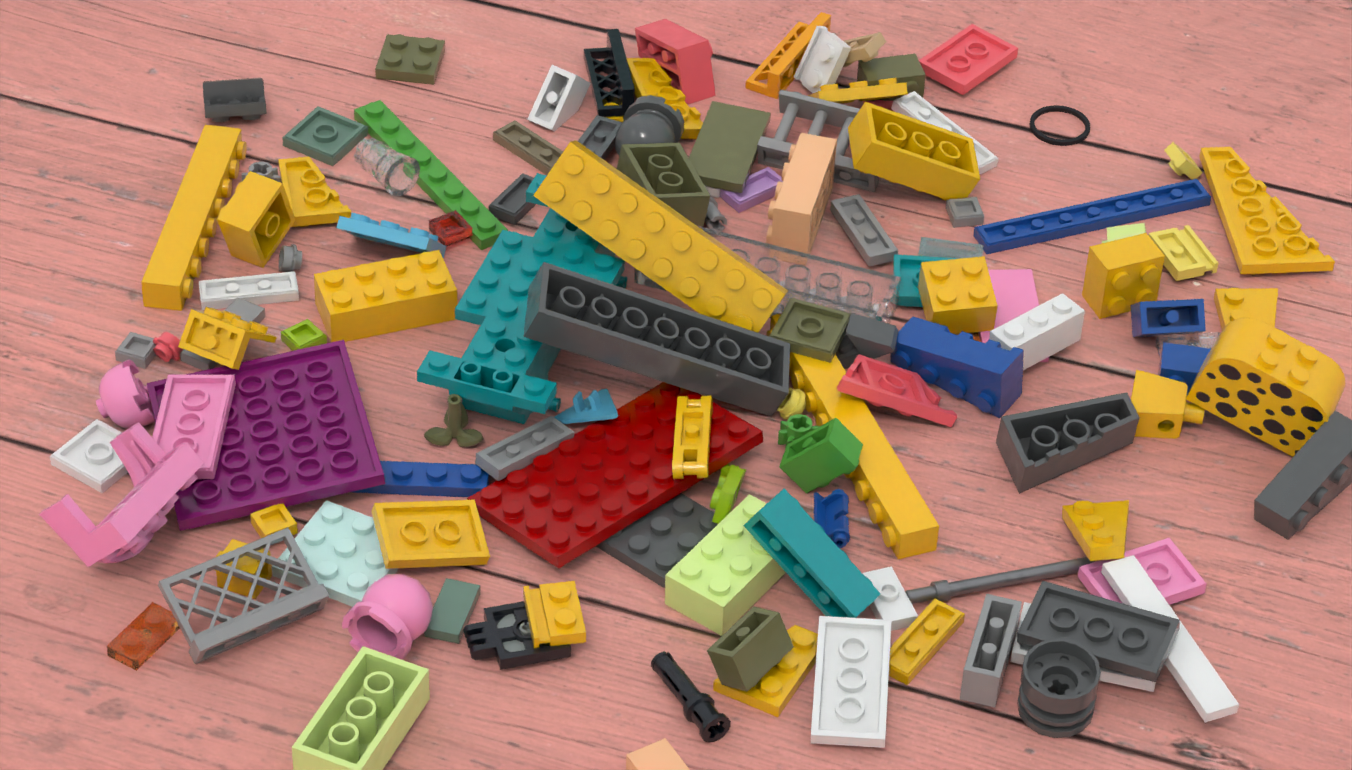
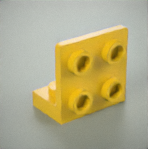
[178,307,277,370]

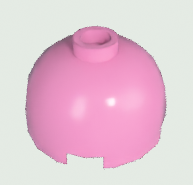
[96,359,155,429]

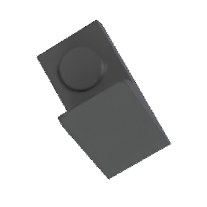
[836,314,898,369]

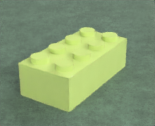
[665,494,786,636]
[292,646,430,770]

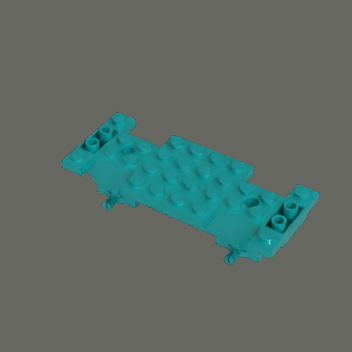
[417,173,628,424]

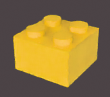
[217,171,296,268]
[1082,233,1165,319]
[918,256,998,334]

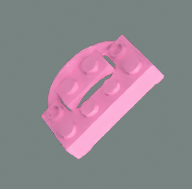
[39,422,204,567]

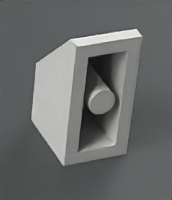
[527,65,591,131]

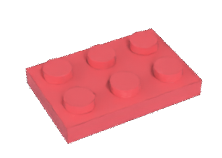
[919,24,1018,95]

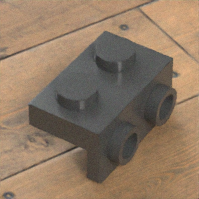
[203,78,267,122]

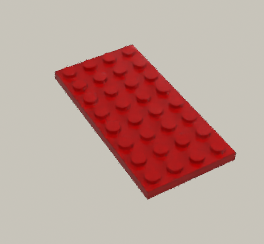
[467,382,763,569]

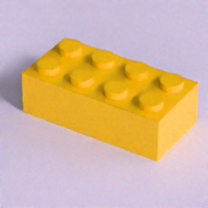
[848,102,980,201]
[314,250,458,342]

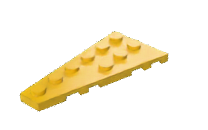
[1199,147,1335,275]

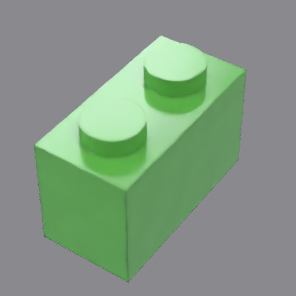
[779,418,863,493]

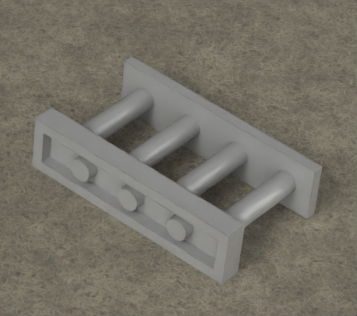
[757,90,878,192]

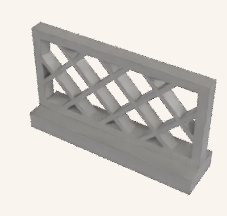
[158,527,329,664]

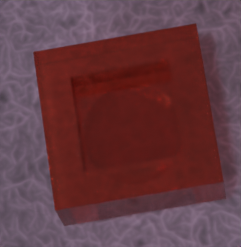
[429,210,472,246]

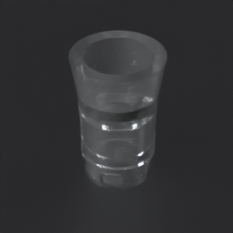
[354,138,420,196]

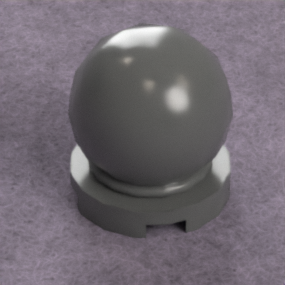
[615,95,684,156]

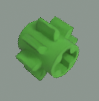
[778,414,820,449]

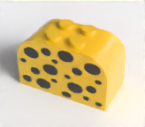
[1186,318,1346,457]

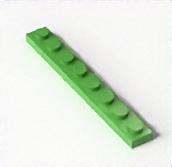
[354,100,508,250]

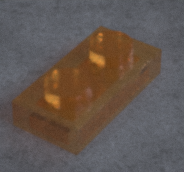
[107,602,180,671]

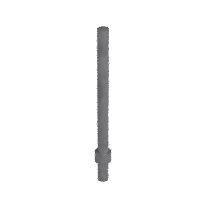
[905,557,1099,604]

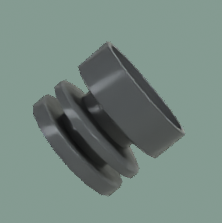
[1017,638,1101,738]

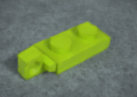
[709,464,746,524]

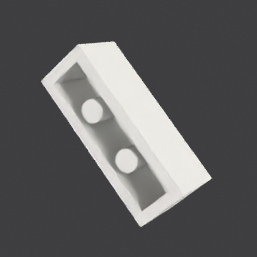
[989,293,1085,370]

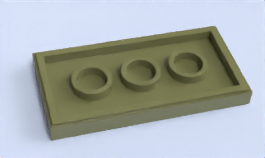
[689,101,771,193]

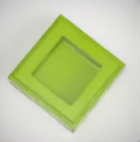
[281,319,327,351]

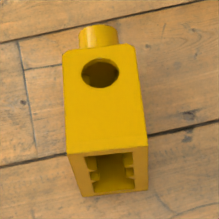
[1131,370,1205,439]

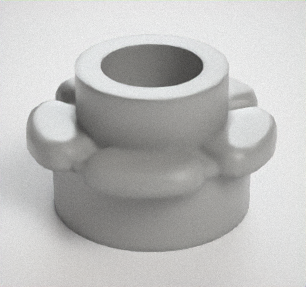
[279,244,302,272]

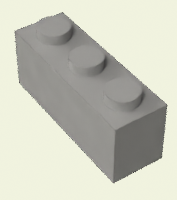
[960,594,1022,708]

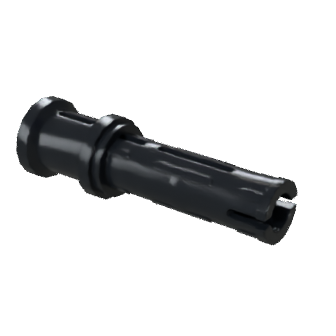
[651,651,731,743]

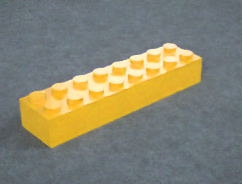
[533,140,788,333]

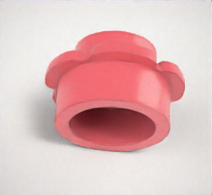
[153,332,184,362]

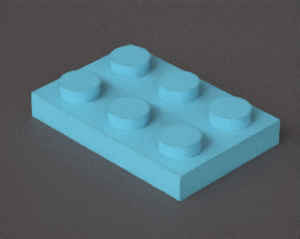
[336,213,447,258]

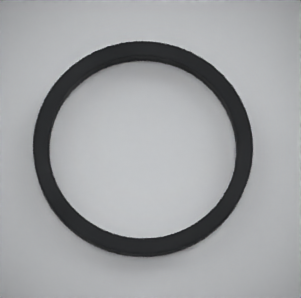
[1030,105,1090,146]

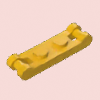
[672,395,712,479]

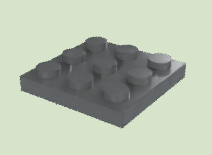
[596,493,718,588]

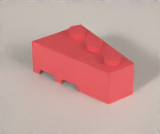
[635,19,716,104]

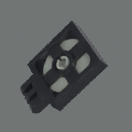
[463,601,571,670]

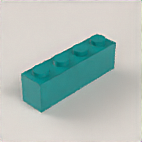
[743,488,881,618]

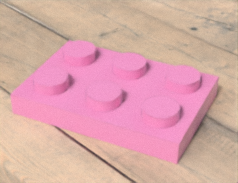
[1078,538,1207,605]

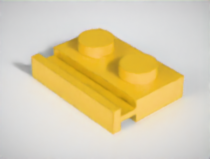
[523,581,586,648]

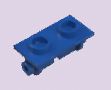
[814,489,850,549]

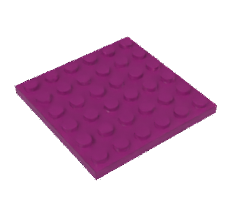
[147,340,385,531]

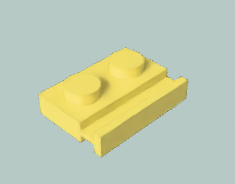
[1148,225,1219,281]

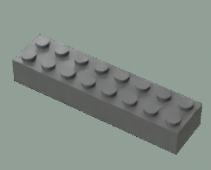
[523,262,790,417]

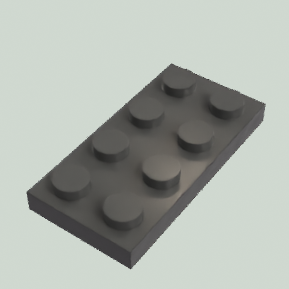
[1017,581,1180,682]

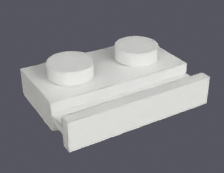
[794,26,851,93]

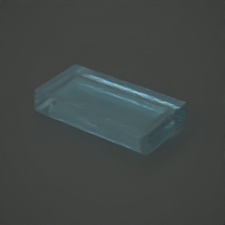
[918,237,984,259]

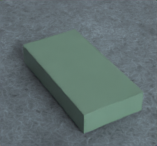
[424,578,480,644]

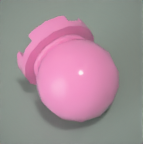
[342,574,433,660]

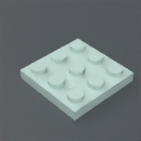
[272,500,399,607]

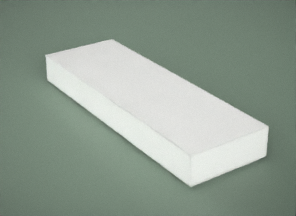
[198,271,299,310]

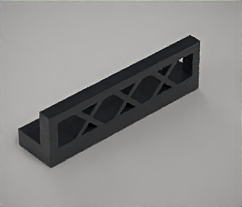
[584,29,635,117]

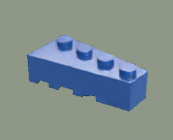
[890,317,1024,418]

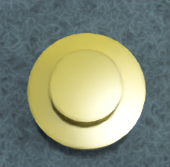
[777,388,806,420]

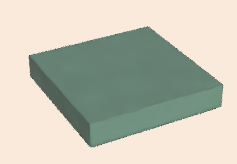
[282,106,368,166]

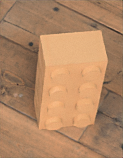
[766,133,837,264]

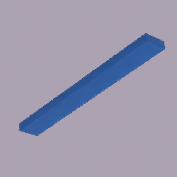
[973,179,1211,255]

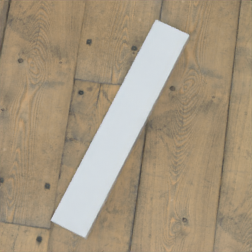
[1101,555,1239,722]

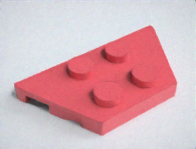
[837,354,957,427]

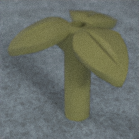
[424,394,483,447]

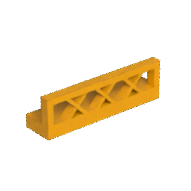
[745,12,831,99]

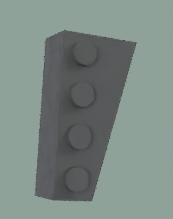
[996,392,1140,494]
[1254,411,1352,540]

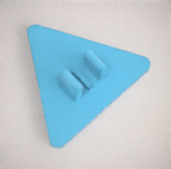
[554,389,618,424]

